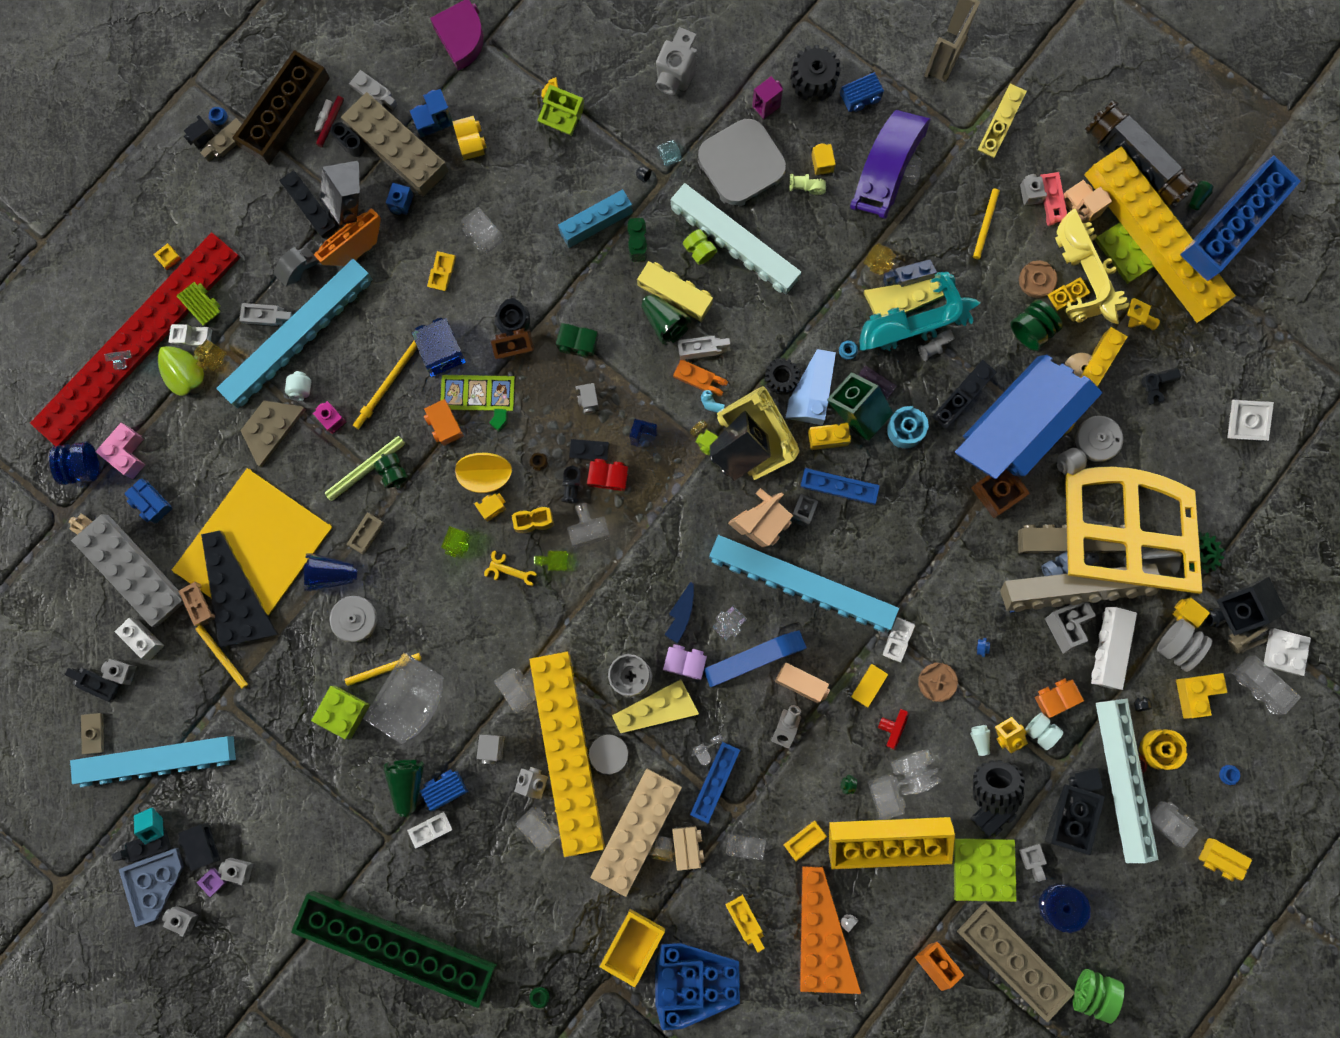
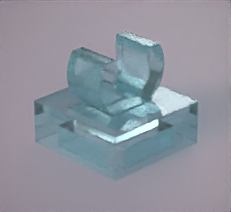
[104,350,132,370]

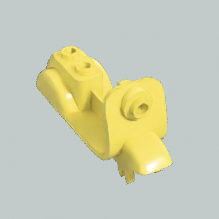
[1055,208,1129,324]

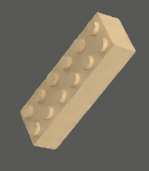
[590,768,682,897]

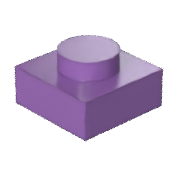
[197,868,227,897]

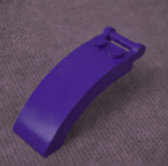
[850,110,931,219]

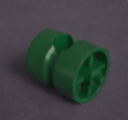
[374,453,408,489]

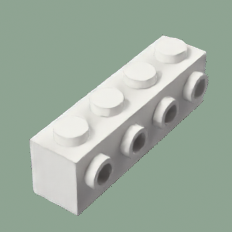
[1091,607,1137,690]

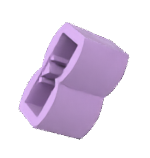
[663,644,707,680]

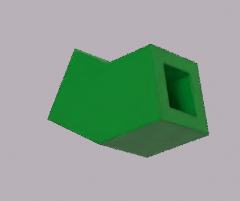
[489,409,508,432]

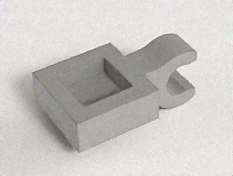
[1019,844,1047,882]

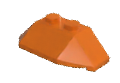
[314,209,381,266]

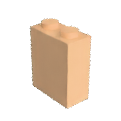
[775,663,830,703]

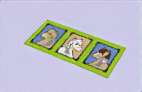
[441,375,515,411]

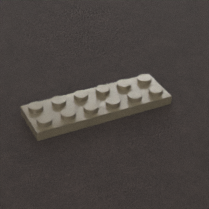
[957,903,1075,1023]

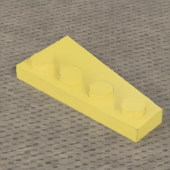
[863,279,944,316]
[612,680,699,733]

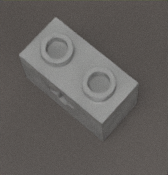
[477,735,505,764]

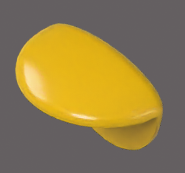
[455,453,512,493]

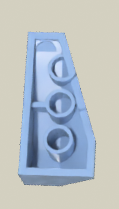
[786,349,836,425]

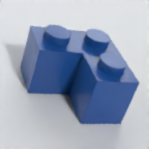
[410,89,453,137]

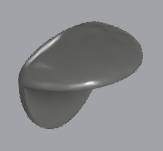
[1123,549,1183,577]

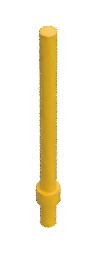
[352,335,424,430]

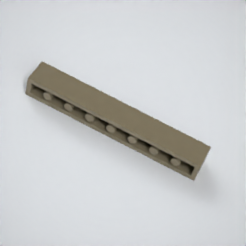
[1000,564,1160,612]

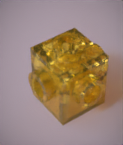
[863,243,896,275]
[193,339,227,371]

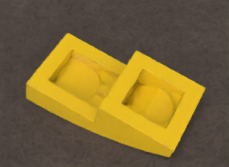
[427,251,456,291]

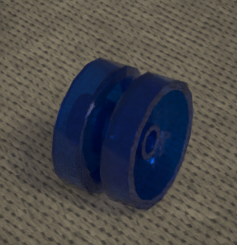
[1039,884,1091,933]

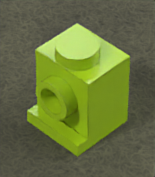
[695,429,718,455]

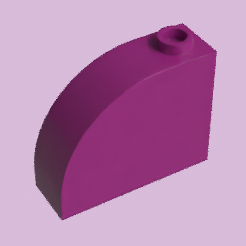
[430,0,484,71]

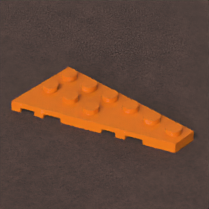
[800,866,861,994]

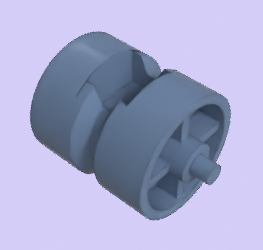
[1041,552,1068,576]

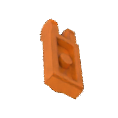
[673,360,728,396]

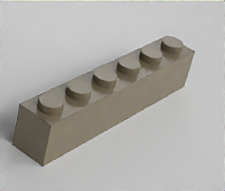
[1018,524,1126,554]

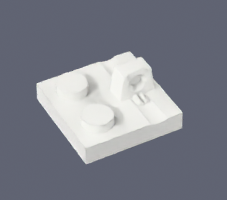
[1227,400,1274,441]
[1263,628,1311,676]

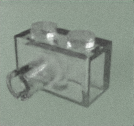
[461,207,504,254]
[567,503,611,549]

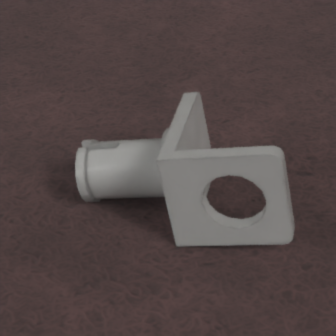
[771,705,801,748]

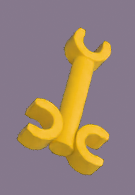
[484,551,537,586]

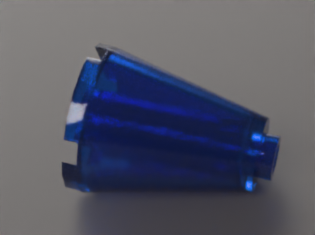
[304,553,358,592]

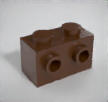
[491,329,534,359]

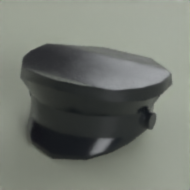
[495,298,530,336]

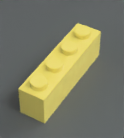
[637,261,713,322]

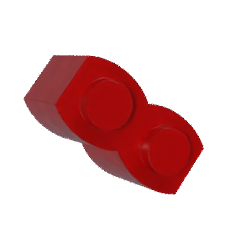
[587,459,628,491]

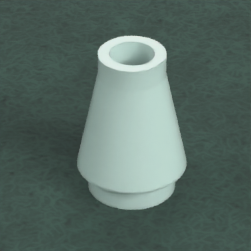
[970,725,990,756]

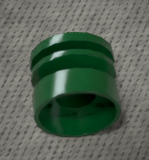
[1010,300,1063,351]

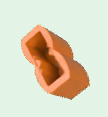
[1035,678,1084,718]

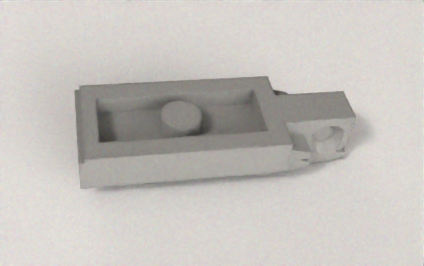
[349,70,397,110]
[239,303,293,326]
[678,335,731,360]

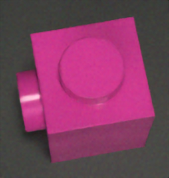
[313,401,346,434]

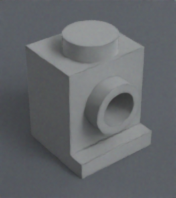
[1020,174,1047,206]
[575,383,599,414]
[101,659,137,685]
[218,858,254,885]
[162,906,199,937]

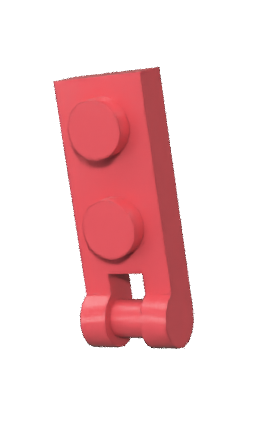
[1040,172,1067,226]

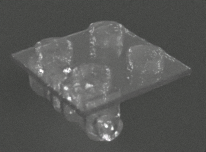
[691,734,727,765]

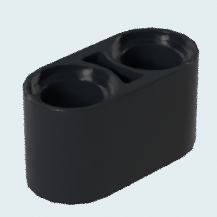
[331,122,364,157]

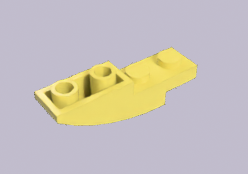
[977,84,1027,158]

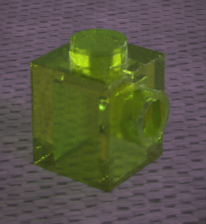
[441,526,470,558]

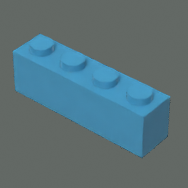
[558,189,633,248]

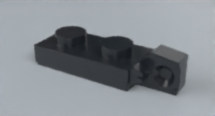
[65,668,121,703]
[111,830,171,863]

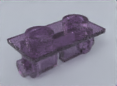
[858,366,897,400]

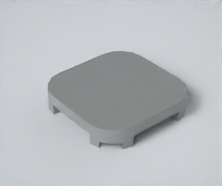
[698,119,786,207]

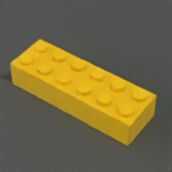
[829,817,955,869]

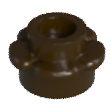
[529,452,548,471]

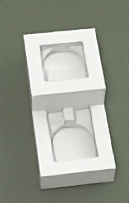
[169,324,212,347]
[882,617,915,662]
[407,812,452,849]

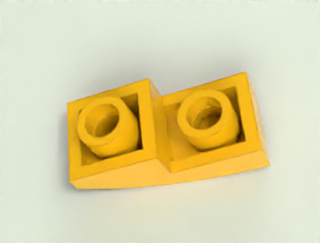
[1047,277,1090,311]

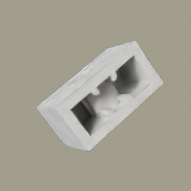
[115,618,164,660]

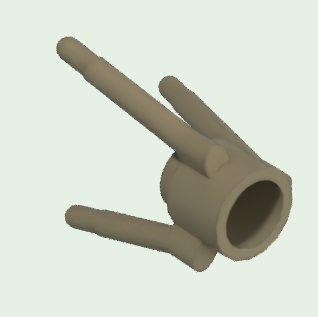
[1228,627,1268,654]

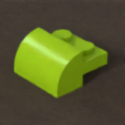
[537,84,584,136]

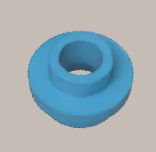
[839,341,858,360]

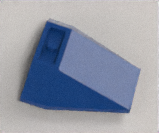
[655,943,740,1030]

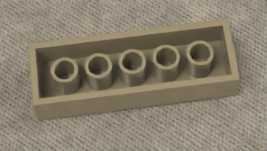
[341,92,449,197]

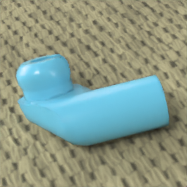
[701,390,725,413]

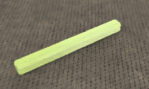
[325,436,405,501]

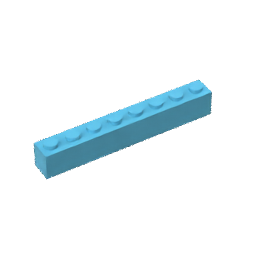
[70,736,236,787]

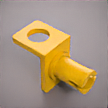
[1127,298,1160,330]

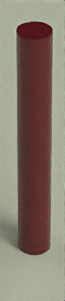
[316,96,344,147]

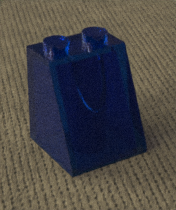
[411,318,466,377]

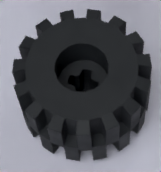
[790,45,841,102]

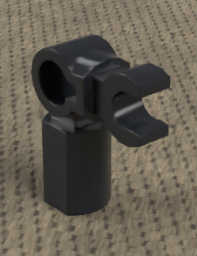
[1141,368,1181,405]

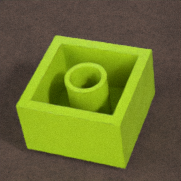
[311,686,370,739]

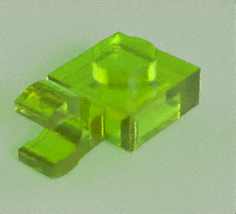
[534,551,567,571]

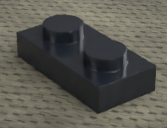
[569,439,609,462]

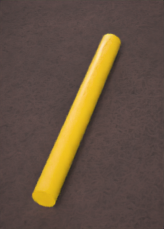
[973,189,1000,259]
[195,626,248,689]
[345,653,422,686]

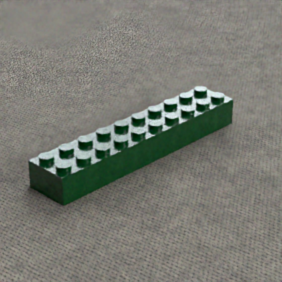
[291,891,497,1008]

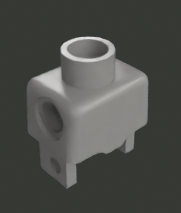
[655,27,697,95]

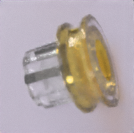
[648,836,675,862]

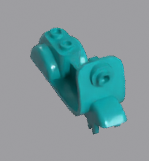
[859,272,981,351]

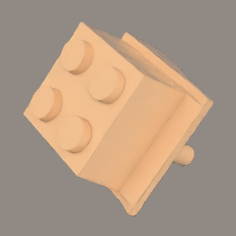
[728,488,793,547]

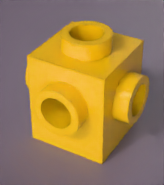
[995,717,1028,753]

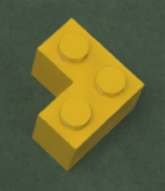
[1176,673,1227,718]

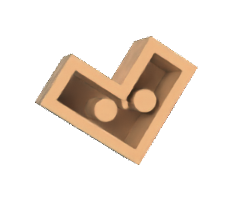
[1064,180,1112,223]

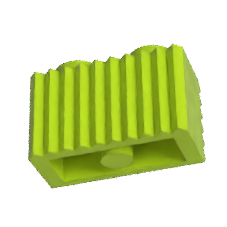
[177,282,221,326]

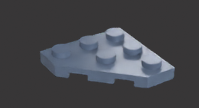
[119,848,184,927]

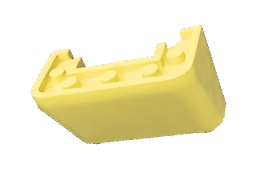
[717,386,799,480]

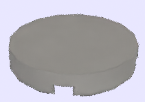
[589,735,628,774]

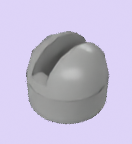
[841,914,859,933]

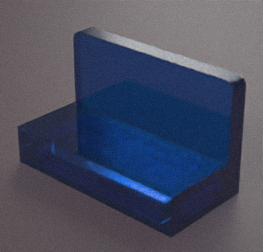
[629,419,658,447]

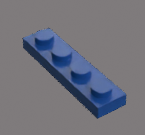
[800,468,880,505]
[690,742,740,823]

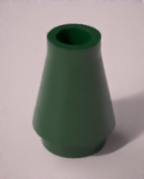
[1188,181,1214,210]

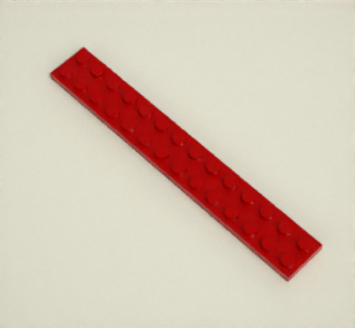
[30,232,241,449]

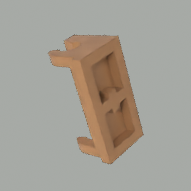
[178,582,215,626]

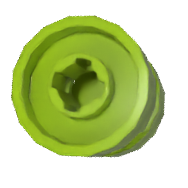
[683,229,717,265]

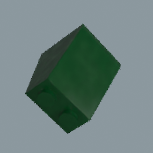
[827,372,894,441]

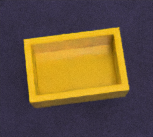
[600,909,665,987]

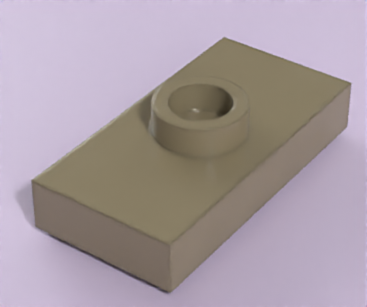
[347,512,385,555]
[81,713,104,754]

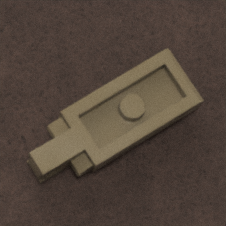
[200,118,242,162]

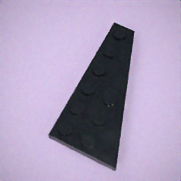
[201,530,279,647]

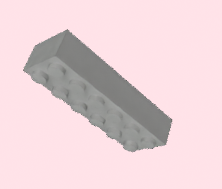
[71,514,184,627]

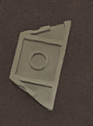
[240,401,306,467]

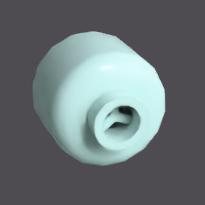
[285,371,311,401]

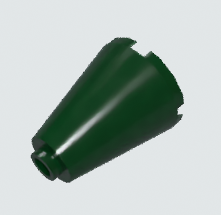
[641,294,691,345]
[384,760,424,817]

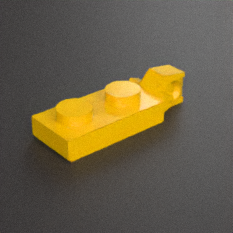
[725,894,765,952]

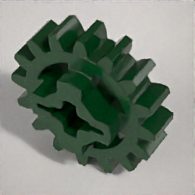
[1181,532,1224,574]

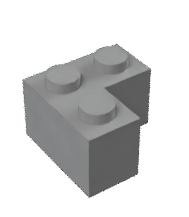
[1045,602,1096,654]

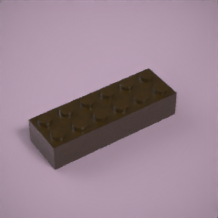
[232,50,330,165]

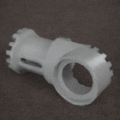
[918,329,955,361]

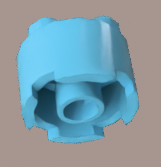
[887,406,929,448]

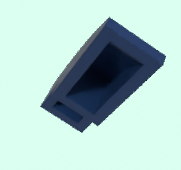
[665,582,694,645]

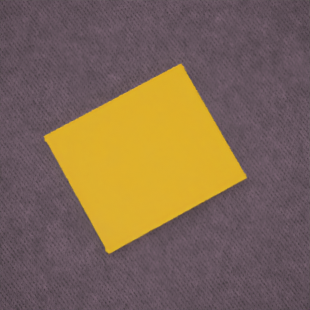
[172,468,333,616]

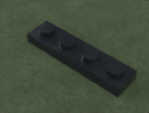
[279,170,337,238]

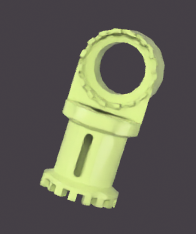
[789,174,826,195]

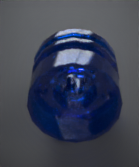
[49,441,99,486]

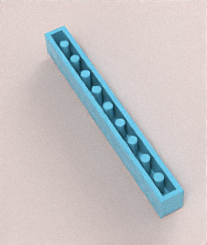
[216,259,373,408]
[709,535,899,633]

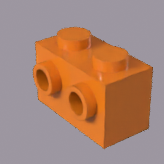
[424,399,464,446]
[915,942,964,991]

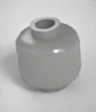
[1057,448,1087,475]

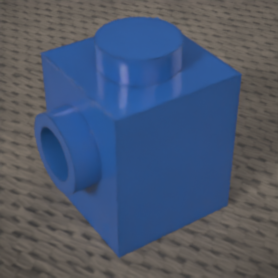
[386,183,413,215]

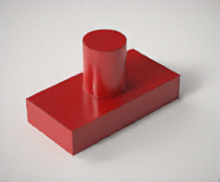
[878,709,909,751]

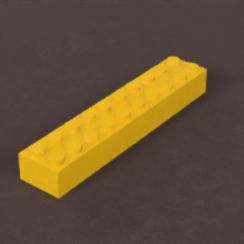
[1084,146,1236,323]
[529,651,605,857]

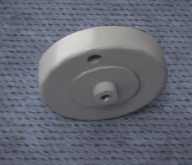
[1075,416,1123,462]
[330,596,378,643]

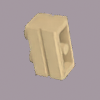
[672,826,704,870]

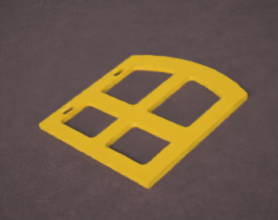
[1066,467,1202,594]

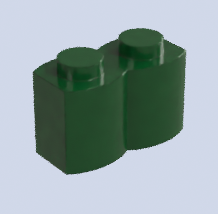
[628,218,647,262]
[556,323,599,358]

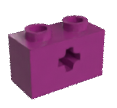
[752,76,783,119]

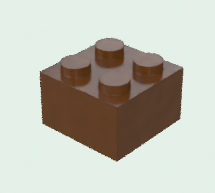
[971,467,1030,518]

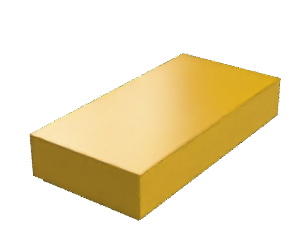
[851,664,888,708]
[783,820,827,861]

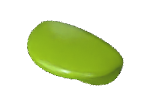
[158,346,204,396]

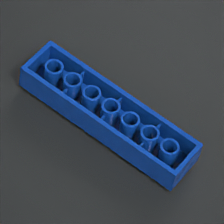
[1180,155,1301,281]

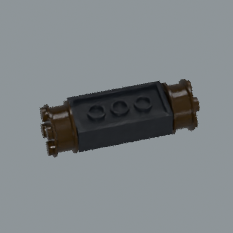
[1085,100,1198,210]

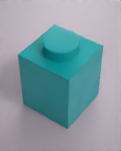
[134,807,163,844]

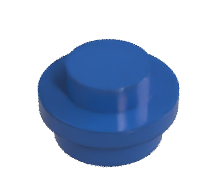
[209,107,228,126]
[977,638,990,657]
[1219,765,1240,785]

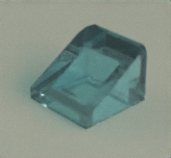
[657,140,682,166]

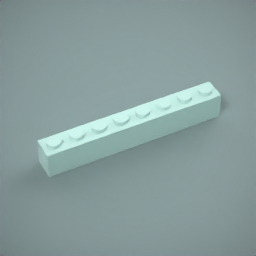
[671,183,801,294]
[1096,698,1158,863]

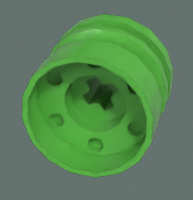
[1073,969,1124,1024]

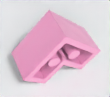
[96,423,145,479]

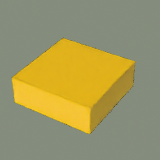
[154,243,181,270]

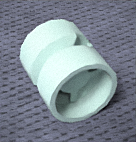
[1025,713,1063,750]

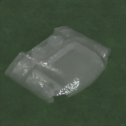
[363,652,444,744]

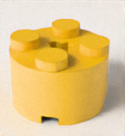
[1138,729,1187,770]

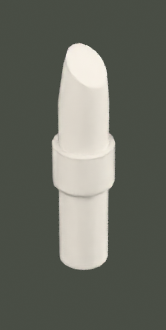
[315,99,333,133]

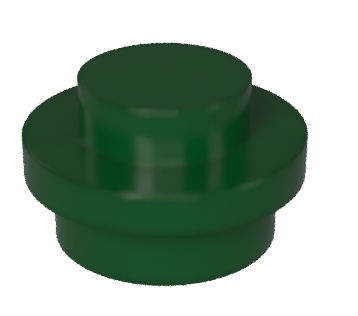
[840,775,857,795]
[529,987,550,1008]

